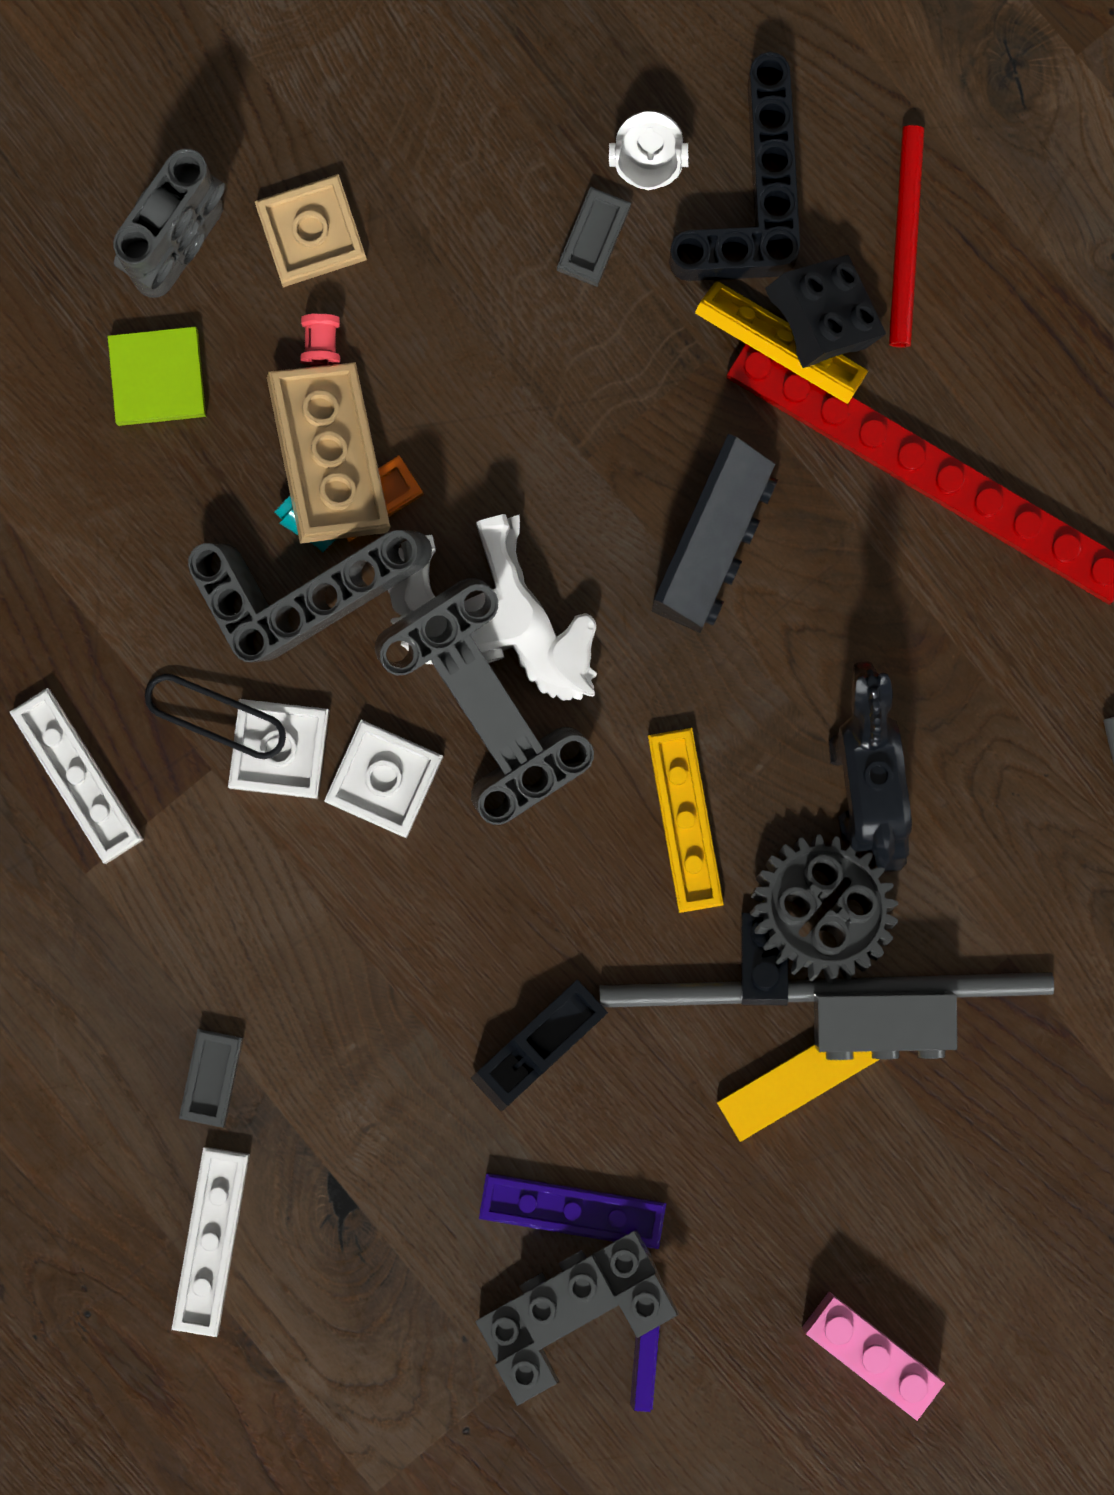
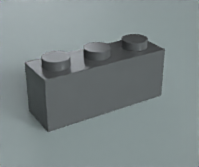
[814,991,957,1060]

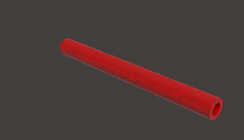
[889,125,925,348]

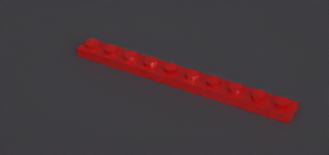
[726,344,1114,605]

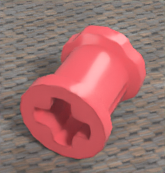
[300,314,340,367]

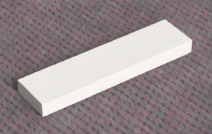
[10,688,144,864]
[171,1147,250,1337]

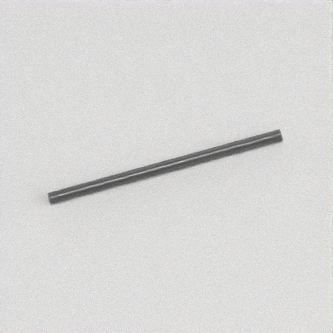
[599,972,1054,1008]

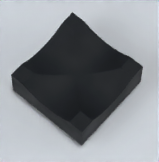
[765,255,886,368]

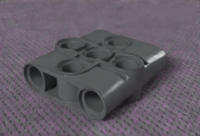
[113,149,225,298]

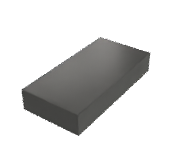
[557,187,631,287]
[179,1029,244,1128]

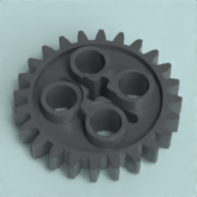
[750,835,898,983]

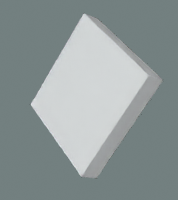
[228,699,330,799]
[324,719,443,839]

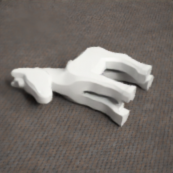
[372,514,597,701]

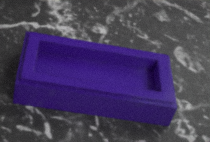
[630,1326,660,1412]

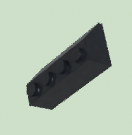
[652,434,778,633]

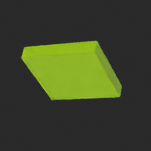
[108,327,206,426]

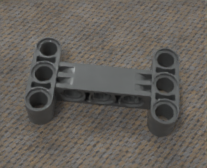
[375,578,594,825]

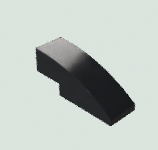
[471,979,608,1111]

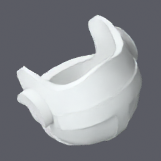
[609,111,689,190]

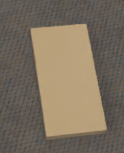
[267,362,390,544]

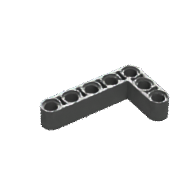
[188,530,432,662]

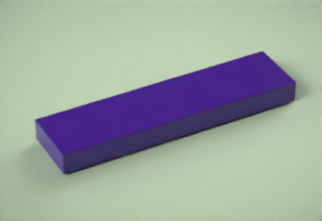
[479,1173,666,1249]

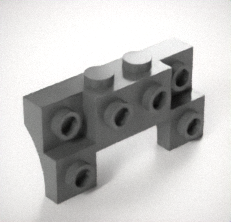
[475,1229,679,1406]

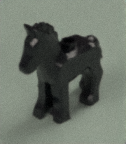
[828,661,912,872]

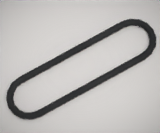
[145,674,286,759]

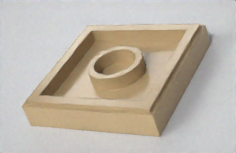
[254,174,367,287]

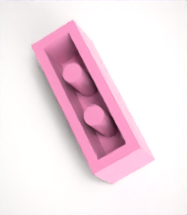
[802,1292,945,1421]

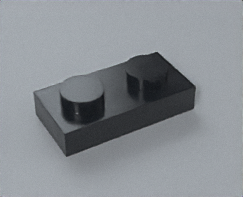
[741,913,788,1006]

